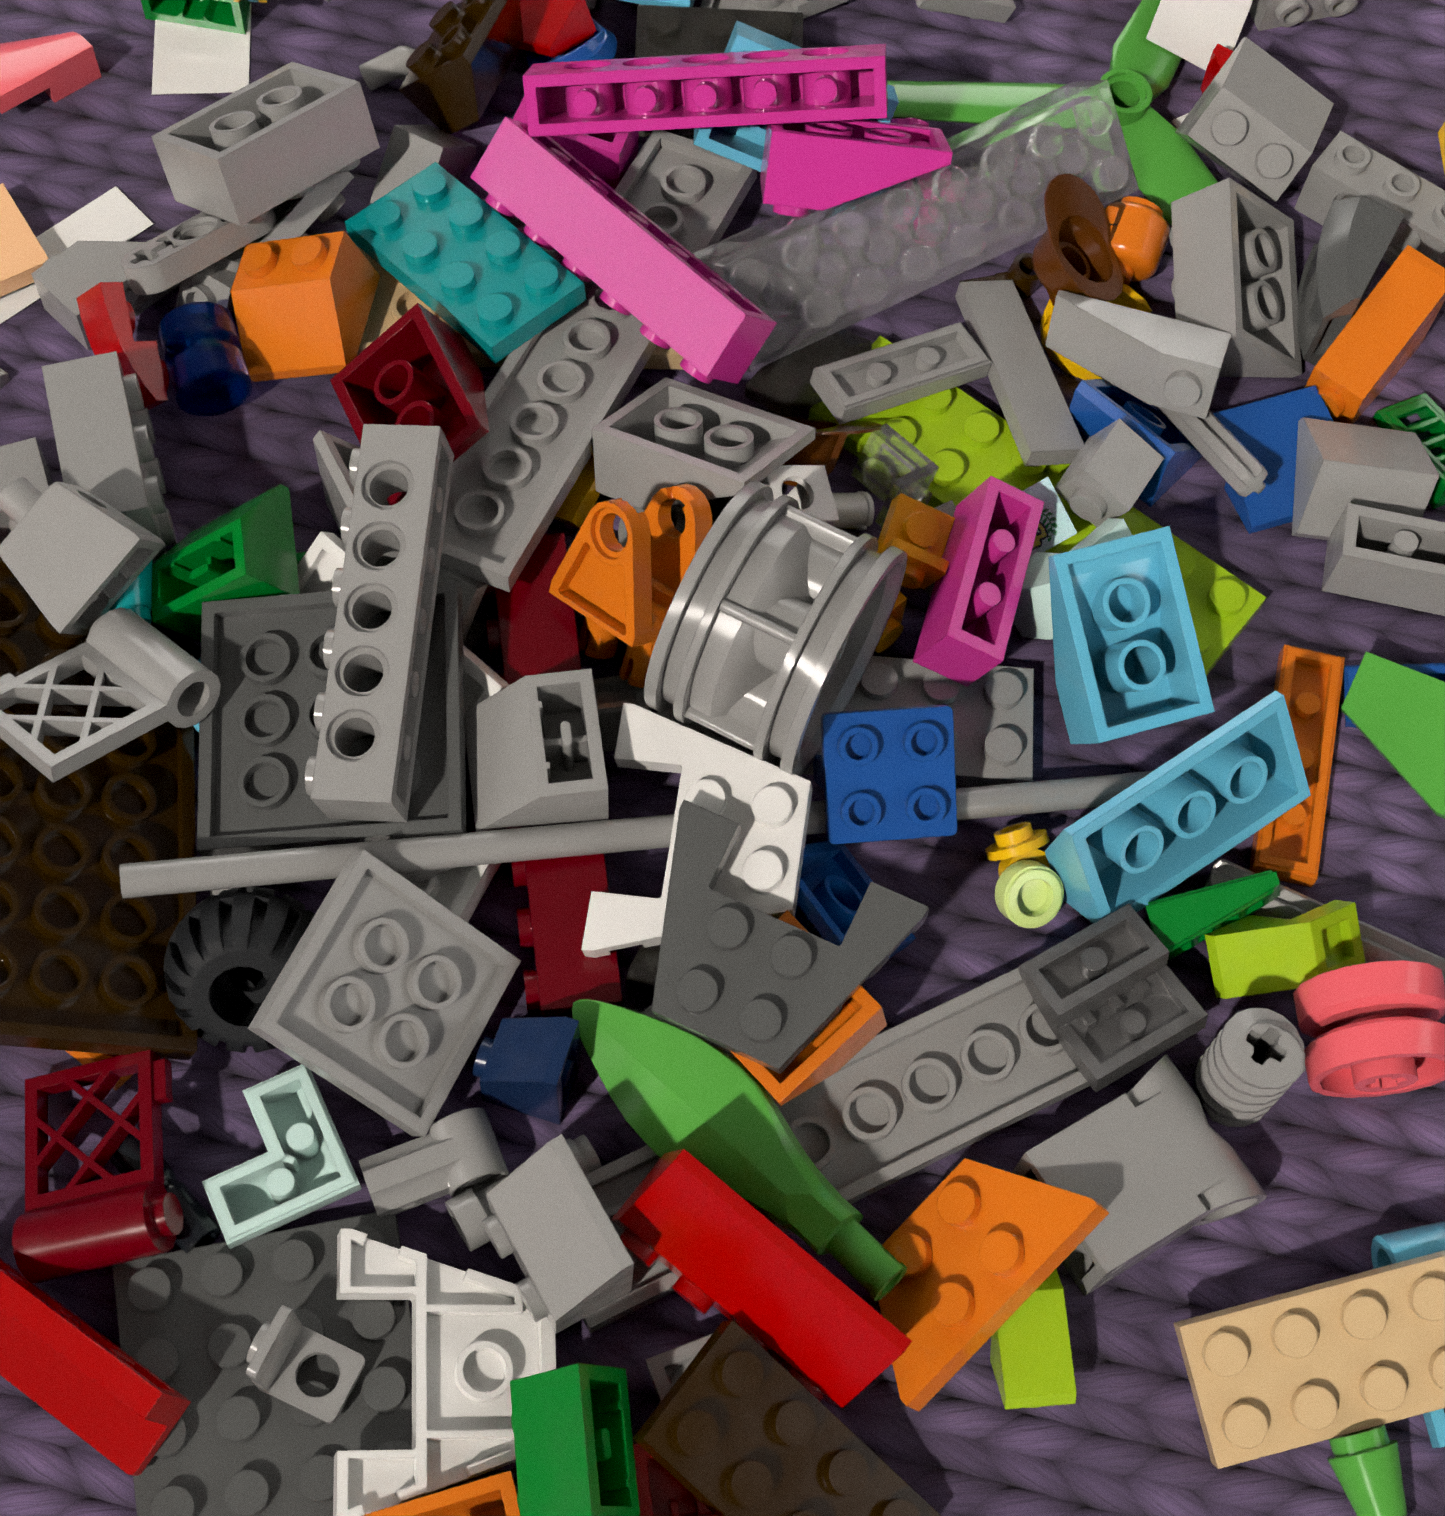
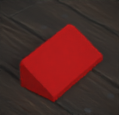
[519,0,596,58]

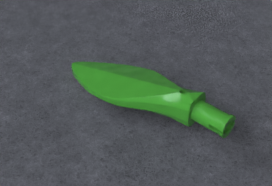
[572,999,908,1301]

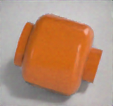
[1105,196,1170,286]

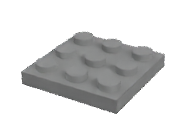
[247,849,521,1137]

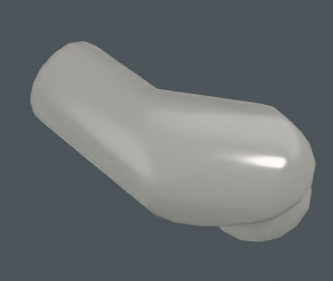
[359,46,415,91]

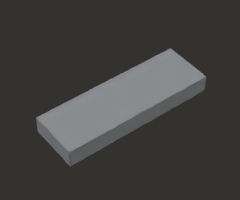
[810,322,992,425]

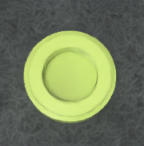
[995,860,1064,928]

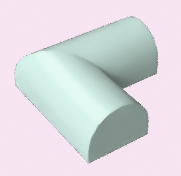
[202,1064,362,1249]

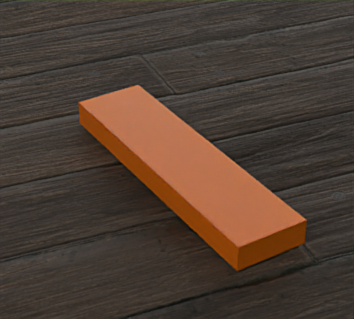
[1249,644,1345,887]

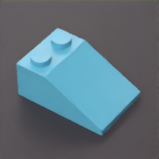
[1048,526,1215,744]

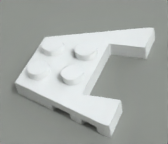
[581,703,813,958]
[333,1228,556,1516]

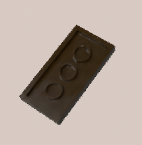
[633,1320,941,1516]

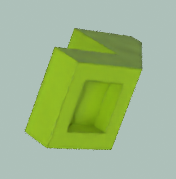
[1205,900,1366,999]
[990,1269,1077,1410]

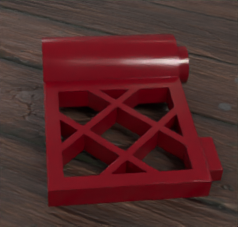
[12,1050,183,1283]

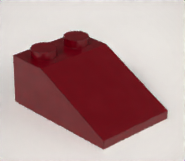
[330,303,489,505]

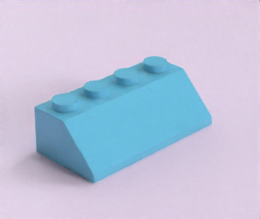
[1044,690,1311,923]

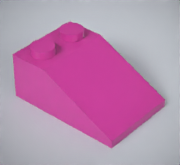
[760,119,953,217]

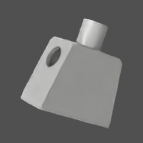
[0,477,165,635]

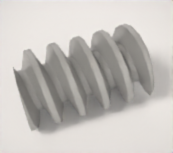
[1194,1008,1305,1127]

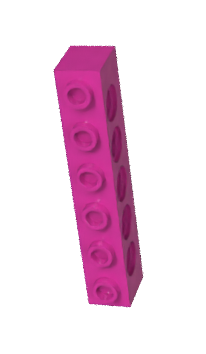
[522,44,888,137]

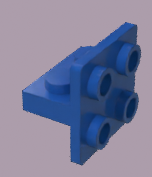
[813,704,957,844]

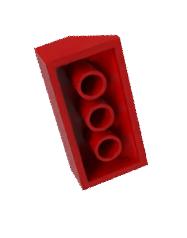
[611,1148,912,1408]

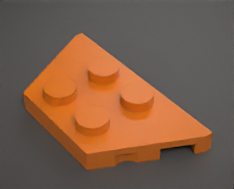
[879,1158,1109,1412]

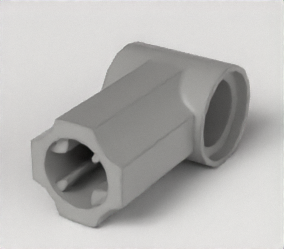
[358,1108,509,1218]

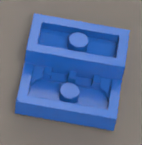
[1213,385,1334,534]

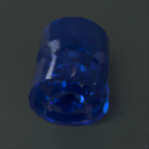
[157,301,253,416]

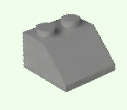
[1175,37,1334,202]
[482,1134,634,1334]

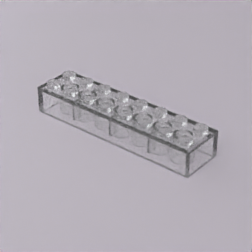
[693,80,1139,372]

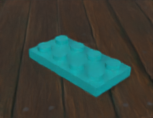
[345,162,586,363]

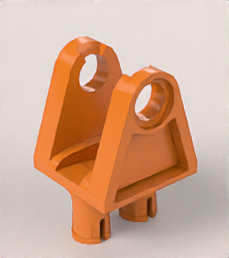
[549,483,712,688]

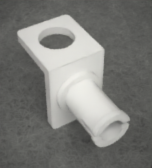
[763,465,875,530]

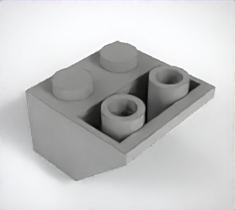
[465,668,609,832]

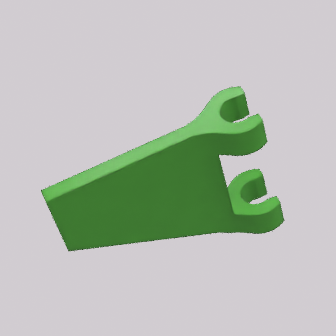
[1341,652,1445,819]

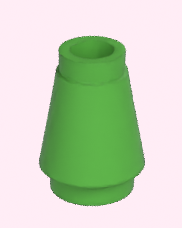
[1327,1424,1408,1516]

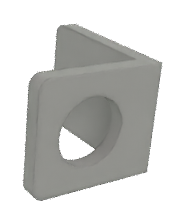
[246,1305,366,1424]

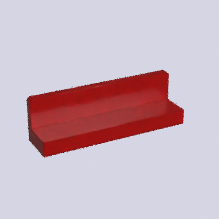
[0,1258,191,1476]

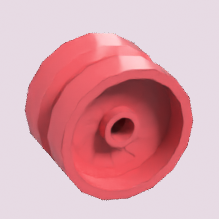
[1293,960,1445,1098]

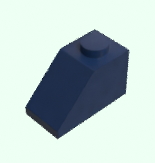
[473,1017,582,1125]

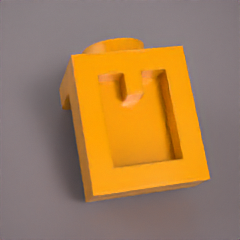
[877,493,955,589]

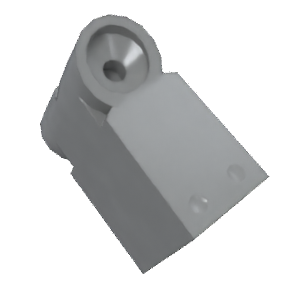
[1011,1054,1267,1297]

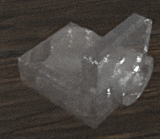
[851,423,939,527]

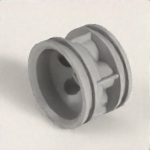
[644,481,908,776]

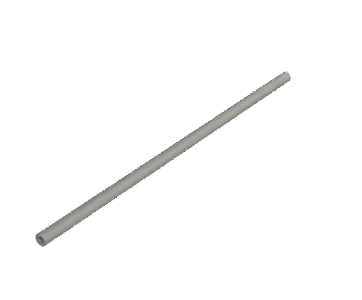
[119,771,1152,898]

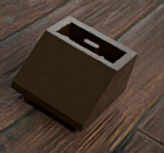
[399,0,524,134]

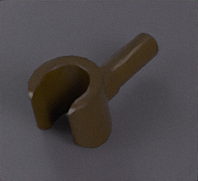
[959,252,1040,299]

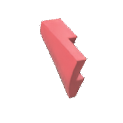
[0,31,102,114]

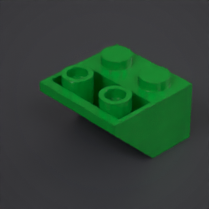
[152,484,300,642]
[510,1363,640,1516]

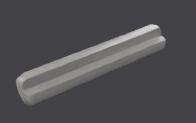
[1158,407,1268,497]

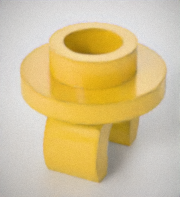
[985,822,1050,877]

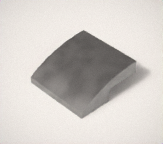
[1019,904,1208,1093]

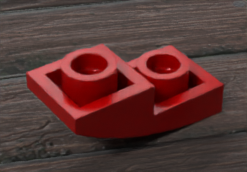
[76,282,169,410]

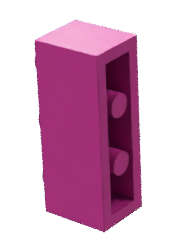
[913,476,1044,687]

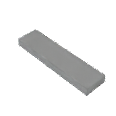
[955,280,1084,466]

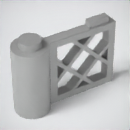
[0,608,221,783]

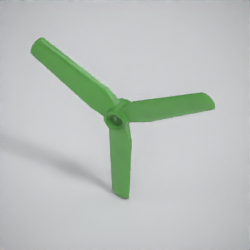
[887,0,1218,226]

